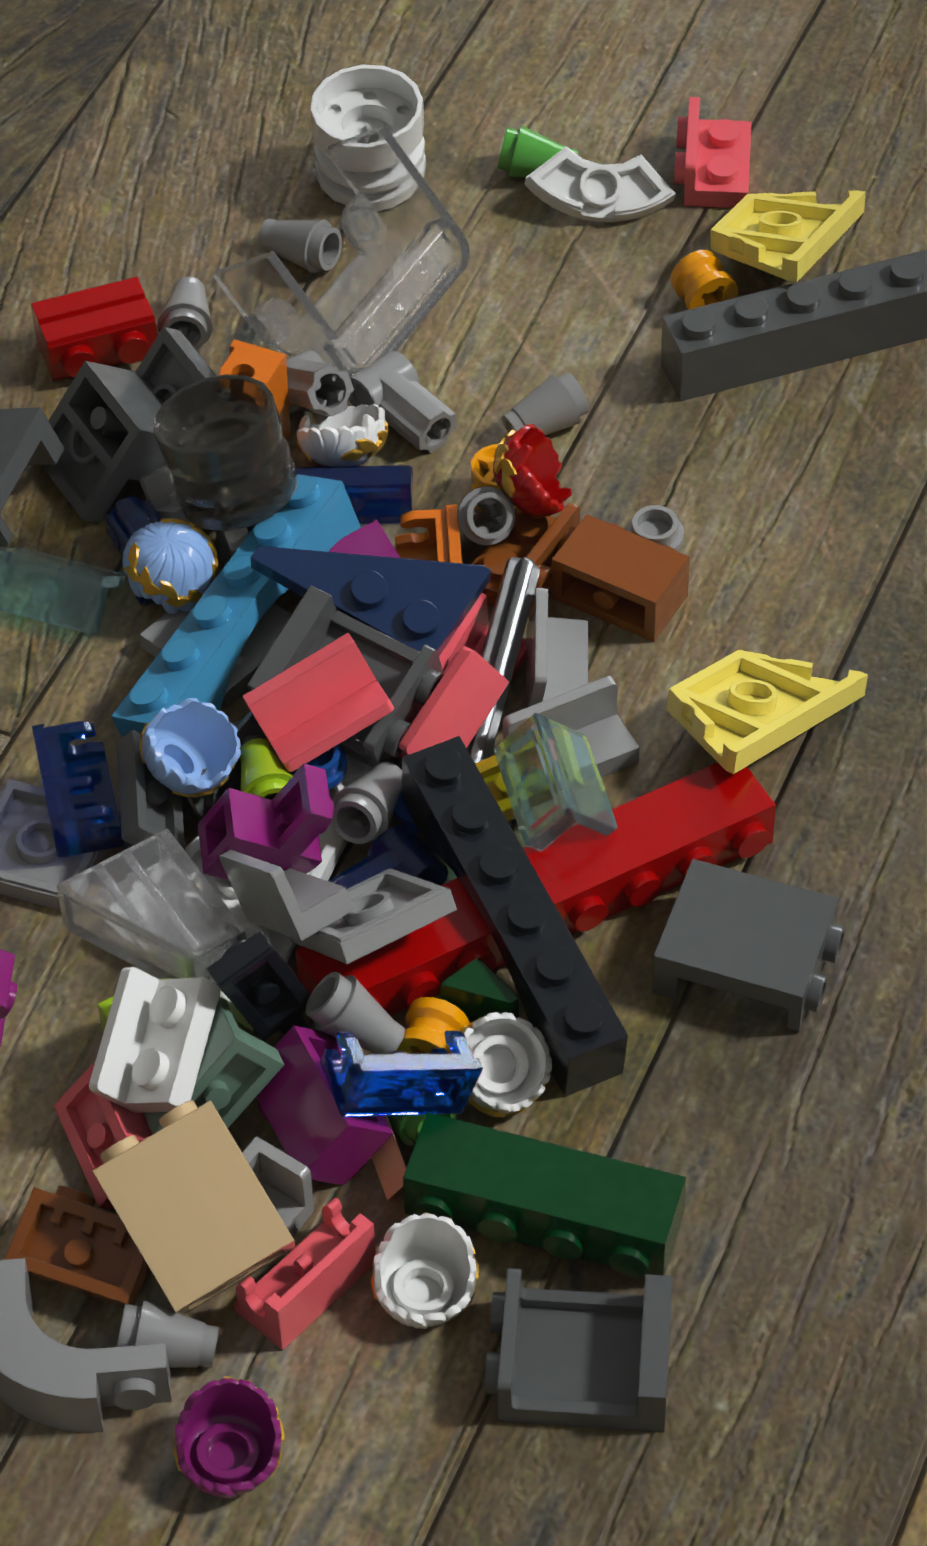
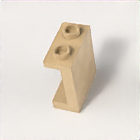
[92,1100,295,1315]

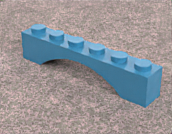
[111,474,361,738]

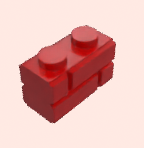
[31,276,157,381]

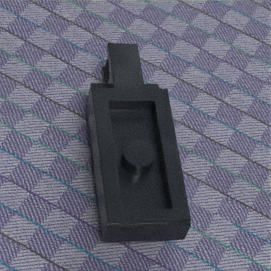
[207,930,314,1041]

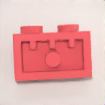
[674,97,751,208]

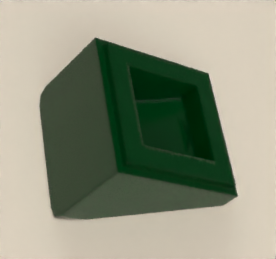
[440,958,519,1023]

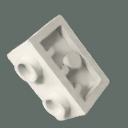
[89,967,221,1113]

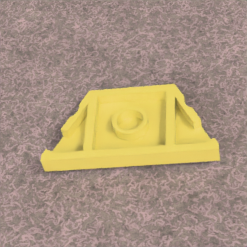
[710,191,866,282]
[666,650,868,774]

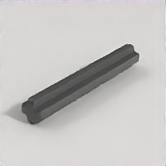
[466,557,540,763]

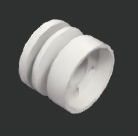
[310,65,426,209]

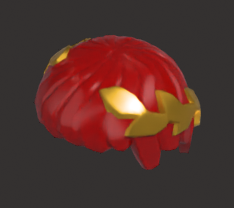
[493,424,572,519]

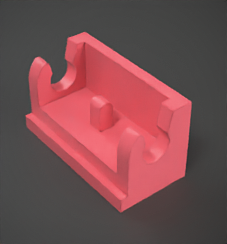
[233,1198,376,1351]

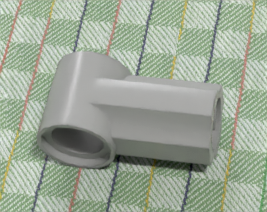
[286,349,354,417]
[349,351,456,453]

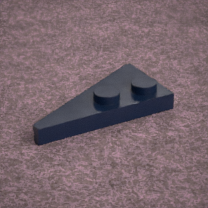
[250,546,491,656]

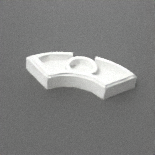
[524,146,676,222]

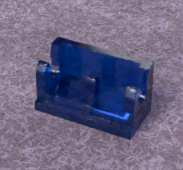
[32,721,125,859]
[320,1030,483,1117]

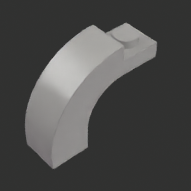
[0,1258,172,1432]

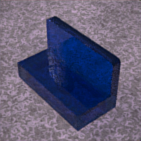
[295,465,413,524]

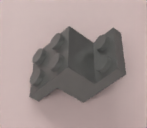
[41,327,236,523]

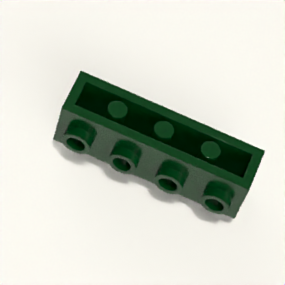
[403,1112,686,1277]

